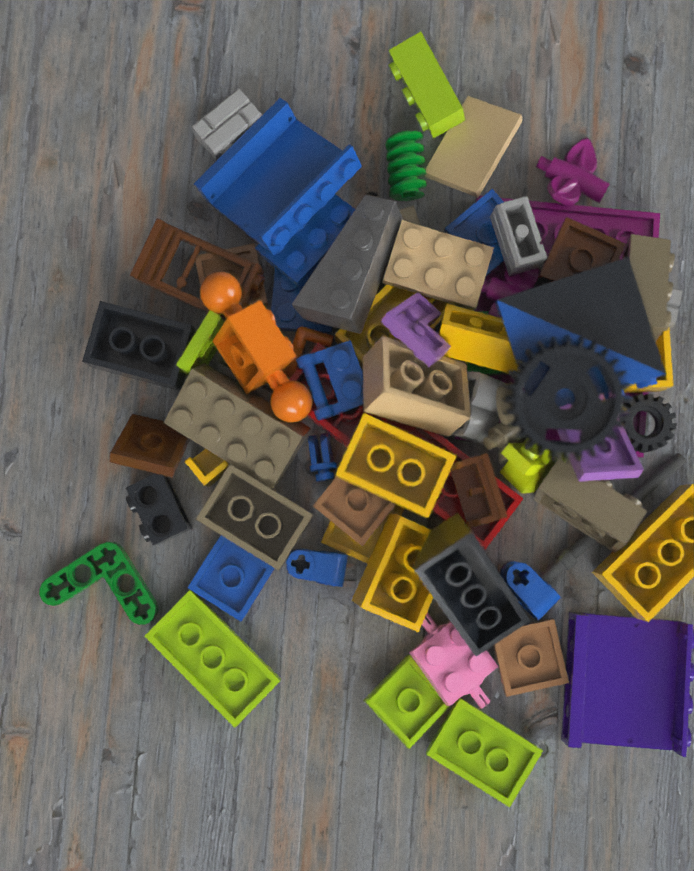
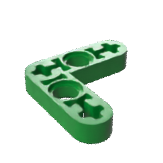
[39,542,158,625]

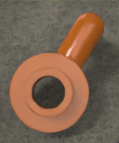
[283,326,334,378]

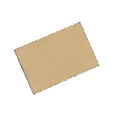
[425,96,523,198]

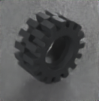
[619,393,677,453]

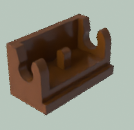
[450,453,507,528]

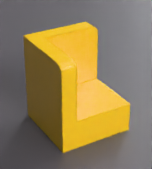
[185,449,230,487]

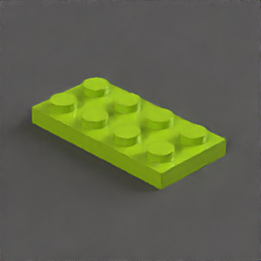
[145,590,281,728]

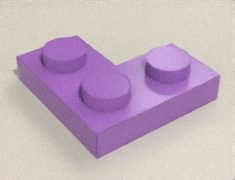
[381,292,451,367]

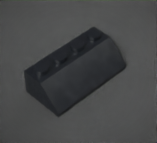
[413,513,530,657]

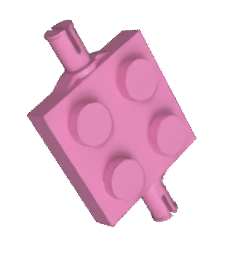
[409,612,498,709]

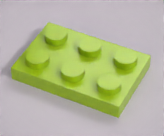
[426,698,543,808]

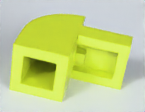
[500,438,557,494]

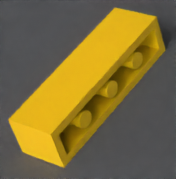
[438,304,519,373]

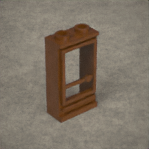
[130,218,265,322]

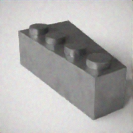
[292,195,404,334]

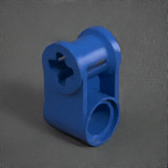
[286,548,348,587]
[499,561,561,621]

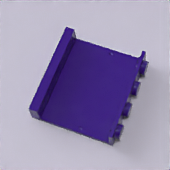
[561,612,694,757]

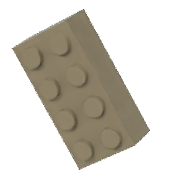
[164,363,311,489]

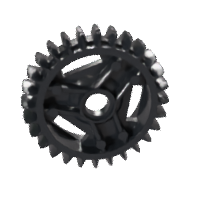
[501,335,632,463]

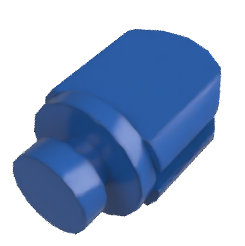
[308,433,337,482]

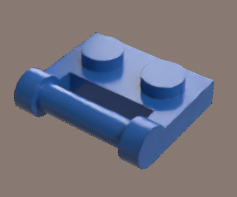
[296,340,364,421]

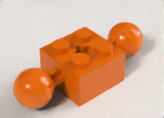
[200,271,312,423]

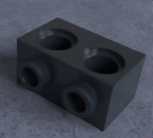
[126,473,193,545]

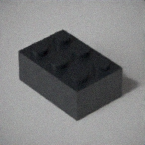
[82,301,197,391]

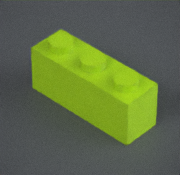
[388,32,466,139]

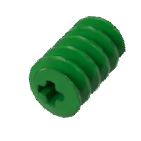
[385,131,427,201]

